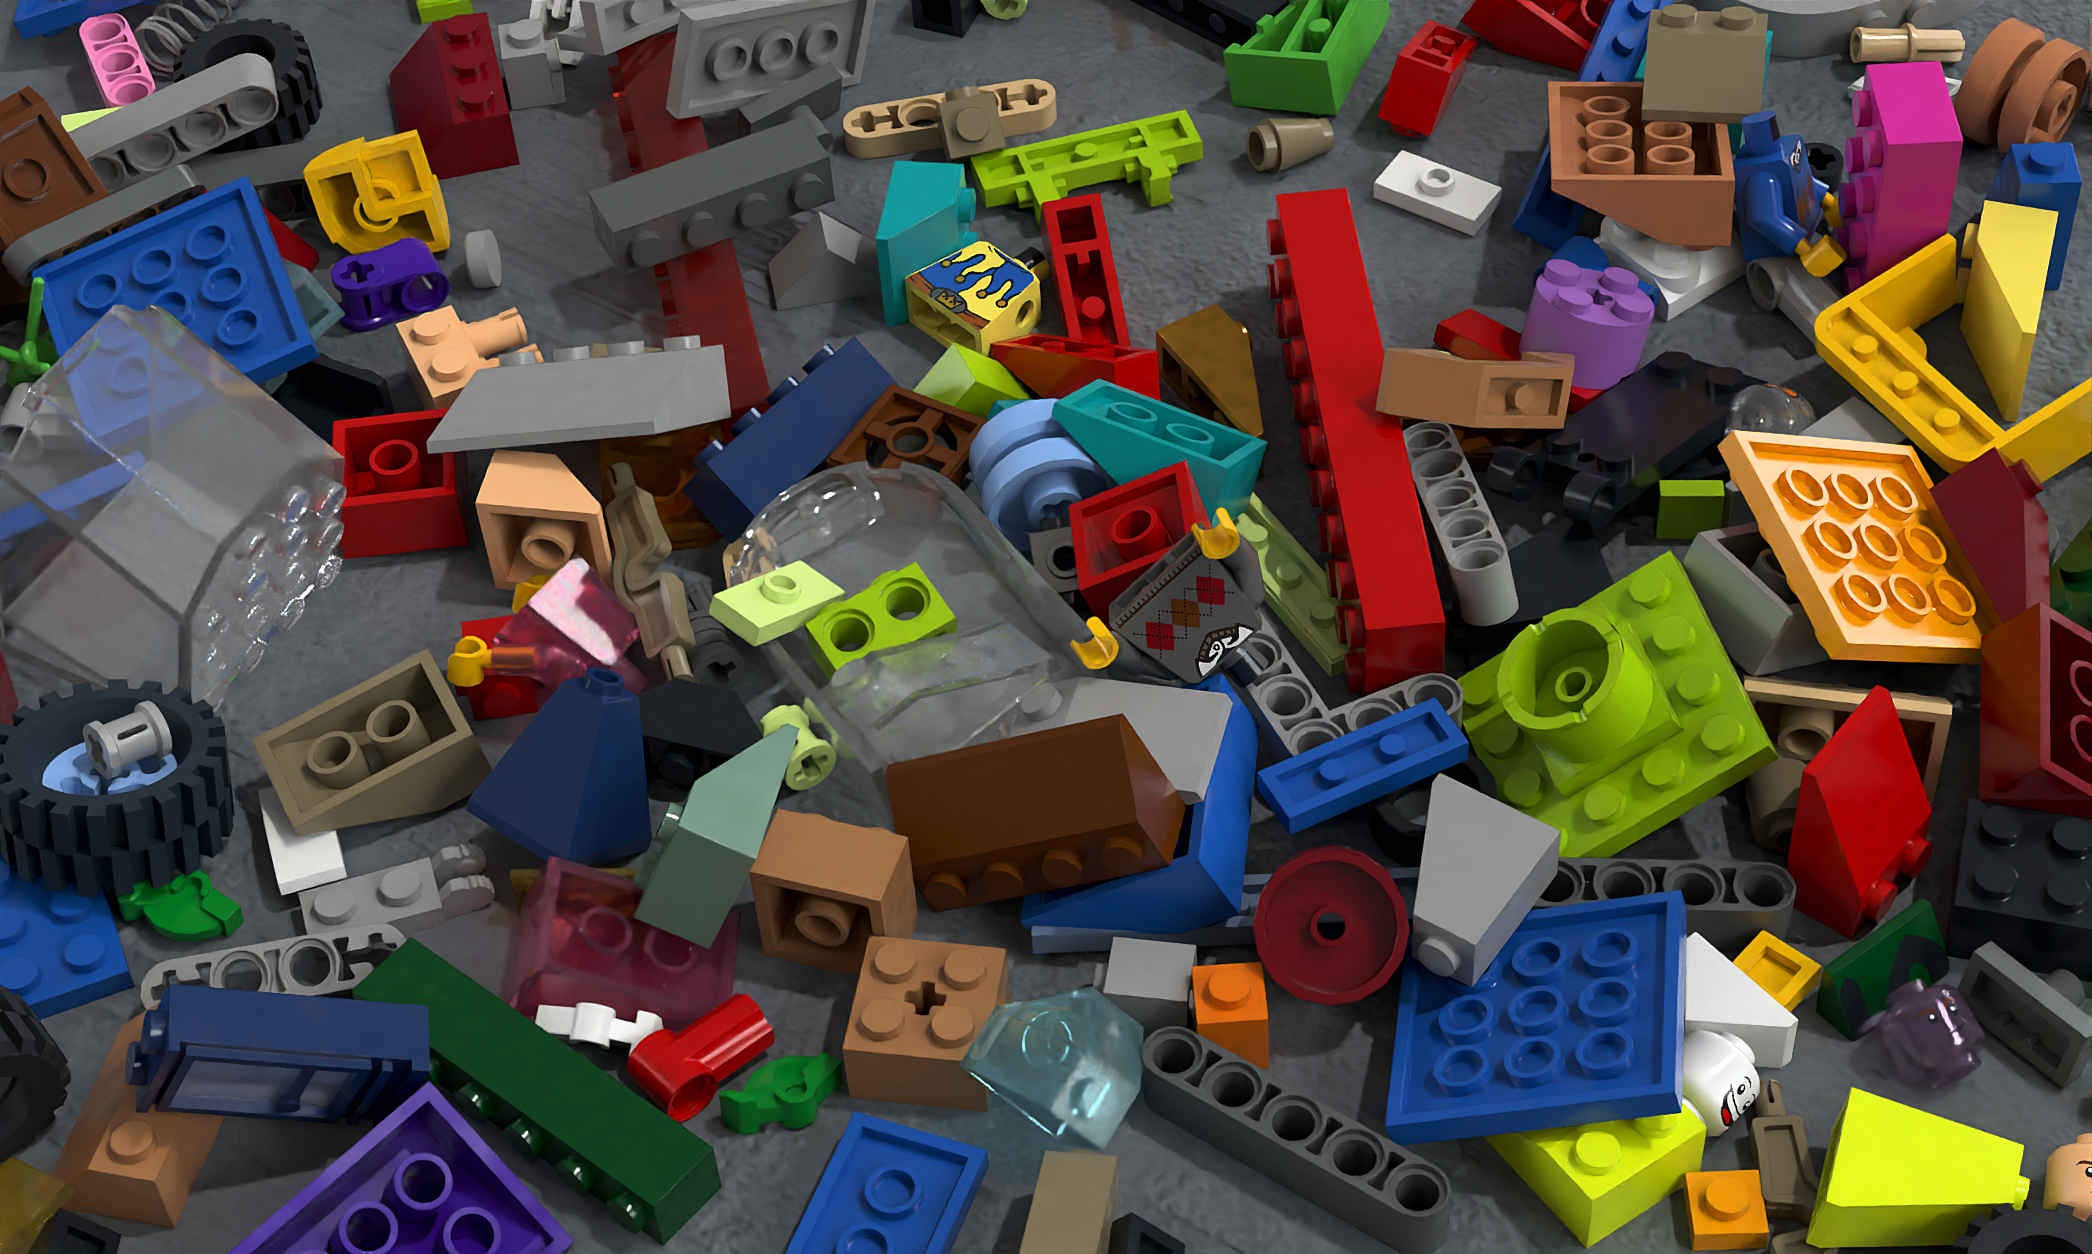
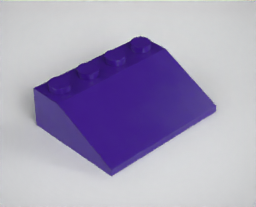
[228,1081,574,1254]

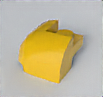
[303,129,450,255]

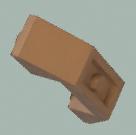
[1375,348,1575,429]

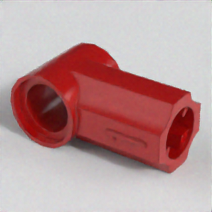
[626,993,775,1122]

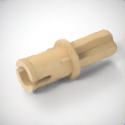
[1849,23,1965,63]

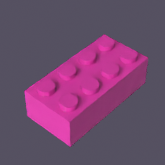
[1832,61,1963,323]

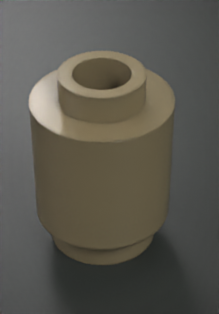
[1743,749,1806,852]

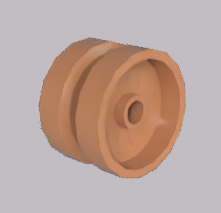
[1954,18,2091,155]

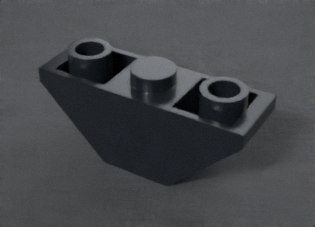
[636,678,781,805]

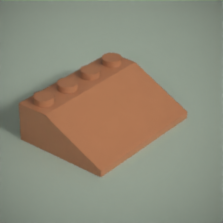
[1547,81,1735,251]

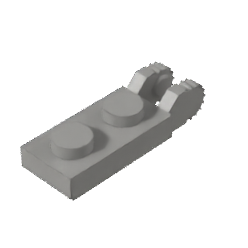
[298,843,495,959]

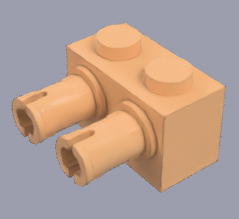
[396,305,544,410]

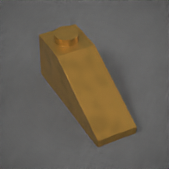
[1156,303,1264,478]

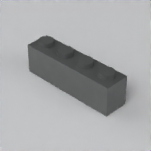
[588,117,835,277]

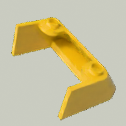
[1814,233,2092,483]

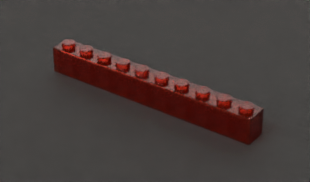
[608,31,772,447]

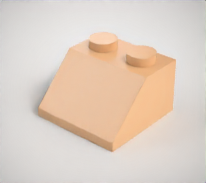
[475,449,617,600]

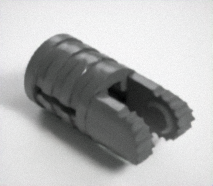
[686,581,745,690]

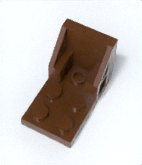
[0,86,110,253]

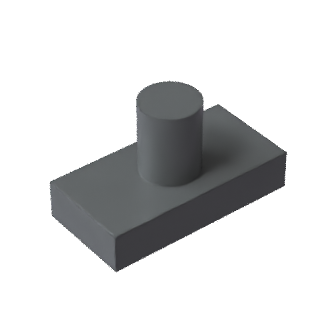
[737,62,843,151]
[1952,941,2092,1088]

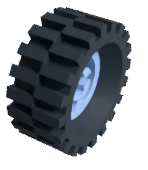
[0,679,235,897]

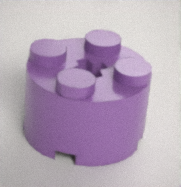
[1518,259,1655,390]

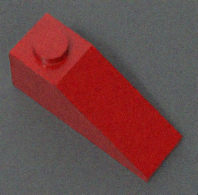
[1377,19,1480,138]
[1039,193,1131,346]
[990,333,1161,401]

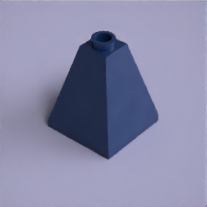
[466,667,652,872]

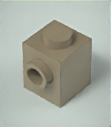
[934,86,1006,164]

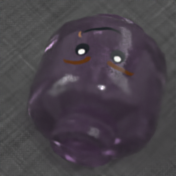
[1876,979,1986,1091]

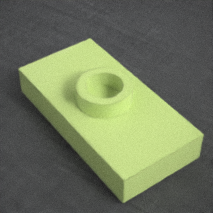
[709,560,846,647]

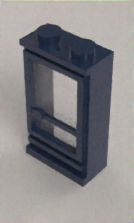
[125,984,430,1128]

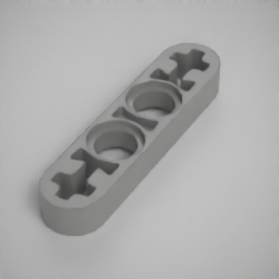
[141,923,407,1010]

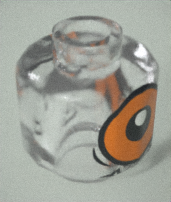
[1724,384,1816,438]

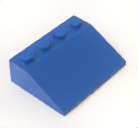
[1020,673,1260,935]

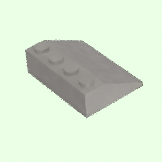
[426,335,731,454]

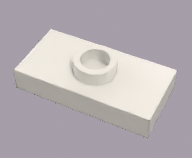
[1373,150,1502,236]

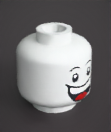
[1682,1030,1760,1137]

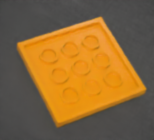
[1717,430,2003,665]

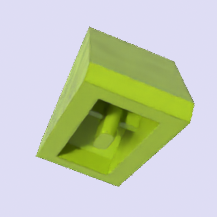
[913,342,1031,419]

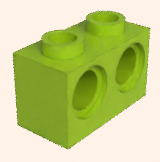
[805,561,960,711]

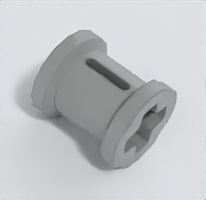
[83,700,172,780]

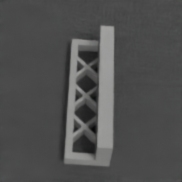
[557,0,731,56]

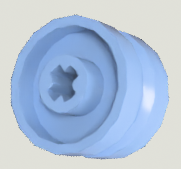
[968,398,1119,555]

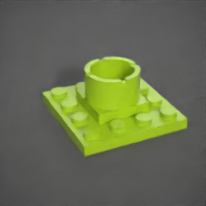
[1456,550,1779,858]

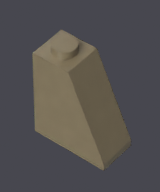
[1019,1149,1120,1254]

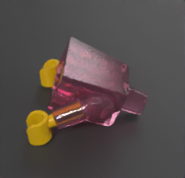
[447,553,650,695]

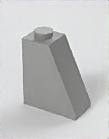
[1411,773,1561,988]

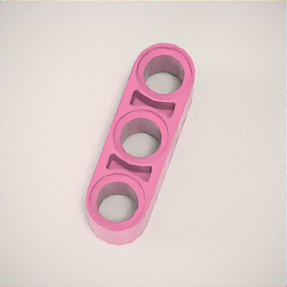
[79,13,157,137]

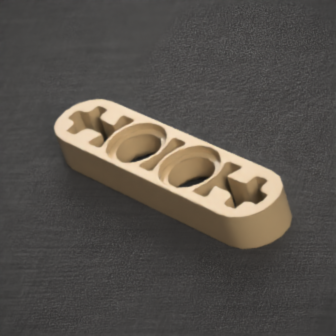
[843,79,1057,159]

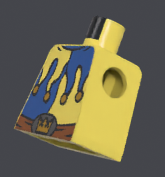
[904,241,1050,362]

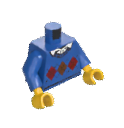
[1733,111,1847,277]

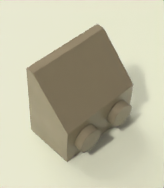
[1641,4,1768,124]

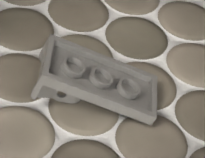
[666,0,876,120]

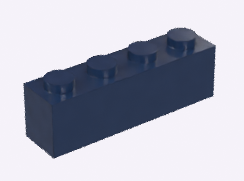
[681,336,900,544]

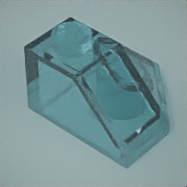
[959,987,1144,1151]

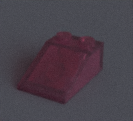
[506,855,742,1031]

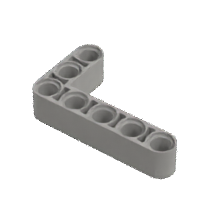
[1210,612,1464,766]

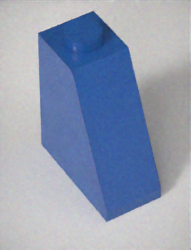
[1981,142,2082,290]

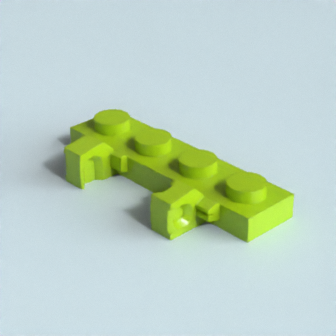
[970,109,1203,226]

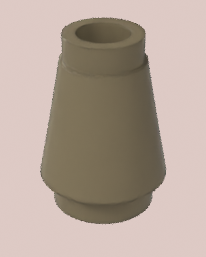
[1246,118,1334,174]

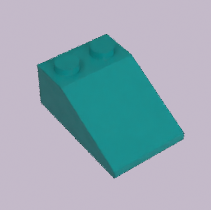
[1051,379,1267,528]

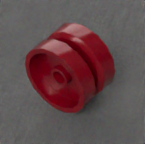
[1253,845,1410,1006]

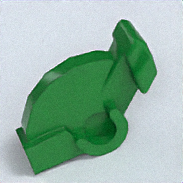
[118,870,244,942]
[719,1052,843,1135]

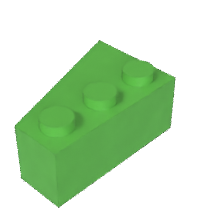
[1223,0,1391,115]

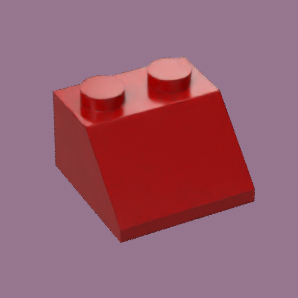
[1068,460,1213,631]

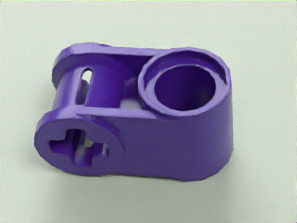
[331,237,450,332]

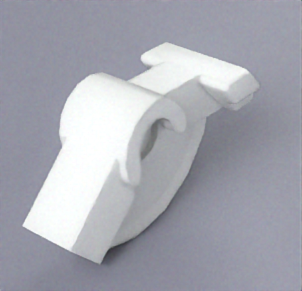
[535,1002,664,1056]

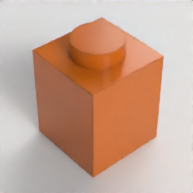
[1192,962,1269,1069]

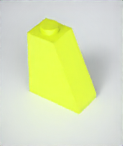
[1806,1087,2030,1248]

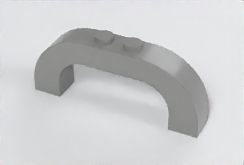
[1684,0,1985,58]

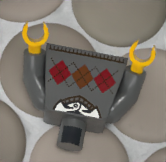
[1070,507,1268,688]

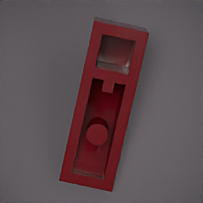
[1929,446,2050,623]

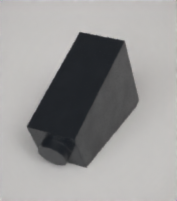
[1444,517,1614,672]

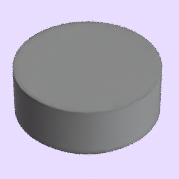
[464,229,502,289]

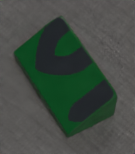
[1816,898,1950,1041]

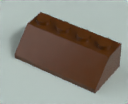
[885,713,1186,913]

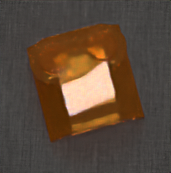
[599,420,724,551]

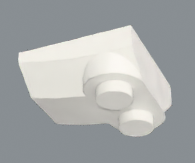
[1593,216,1750,322]

